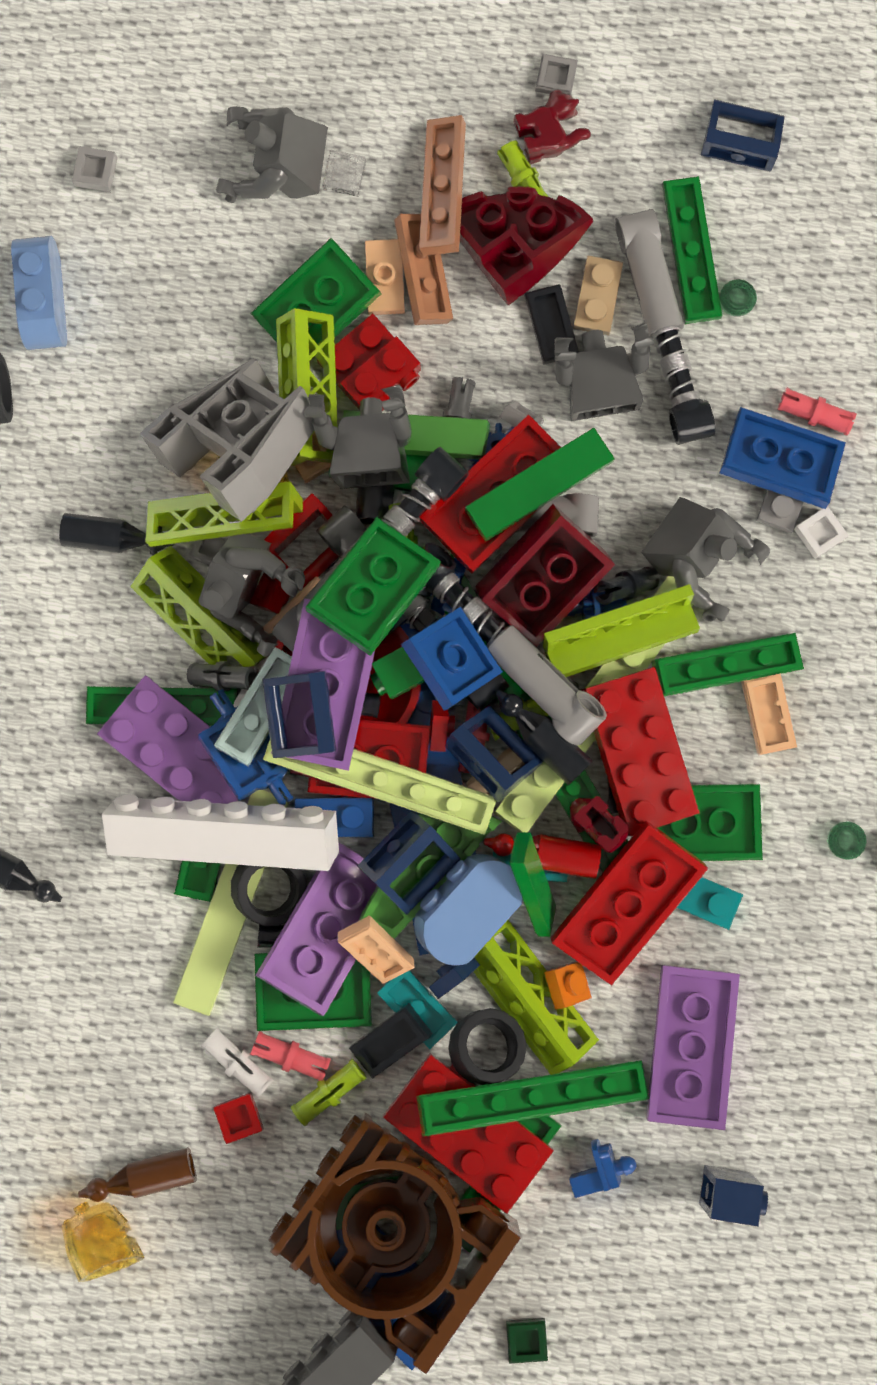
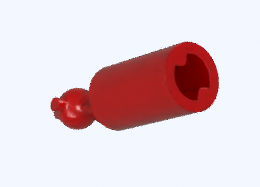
[484,833,601,879]

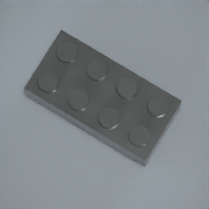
[282,1310,398,1385]

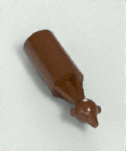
[78,1147,197,1202]

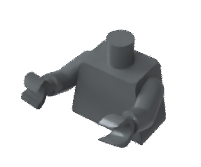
[216,106,328,203]
[555,323,654,421]
[304,385,412,489]
[641,497,770,622]
[199,533,305,657]

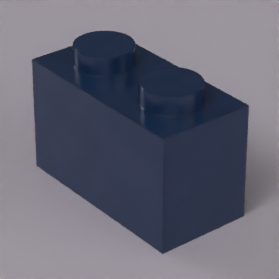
[699,1165,768,1227]

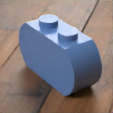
[11,236,68,350]
[414,854,523,965]

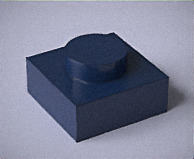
[429,958,480,999]

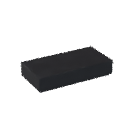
[524,284,579,365]
[349,1003,433,1079]

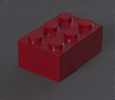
[475,504,615,647]

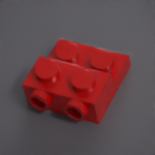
[317,313,421,411]

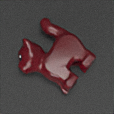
[514,90,591,165]
[570,796,628,853]

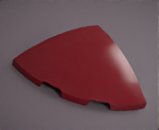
[460,186,593,306]

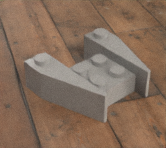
[140,358,314,522]

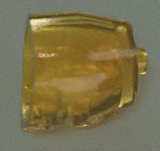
[62,1202,145,1282]

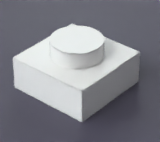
[794,506,849,559]

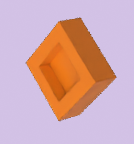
[544,962,592,1010]

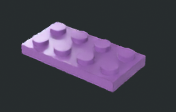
[271,599,375,771]
[97,675,238,804]
[255,842,377,1016]
[646,965,740,1130]

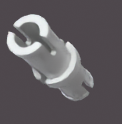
[201,1028,274,1099]

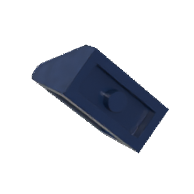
[700,99,785,172]
[262,671,336,758]
[445,706,543,803]
[357,810,461,915]

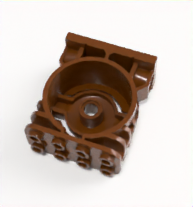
[268,1113,521,1374]

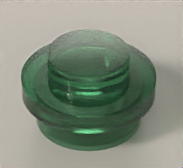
[719,279,757,317]
[827,822,867,860]

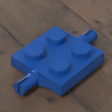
[198,689,294,805]

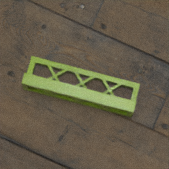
[276,308,338,466]
[145,481,303,547]
[130,546,267,667]
[543,584,700,677]
[473,920,599,1075]

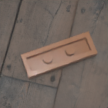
[394,214,453,325]

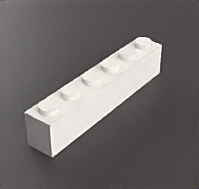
[102,794,339,871]

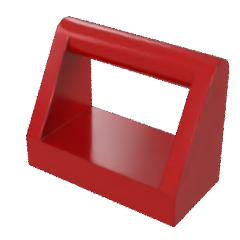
[264,493,338,591]

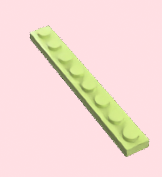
[493,576,693,832]

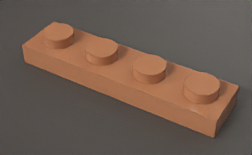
[419,115,466,256]

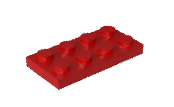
[419,414,561,574]
[581,667,699,837]
[550,820,708,986]
[383,1053,554,1214]

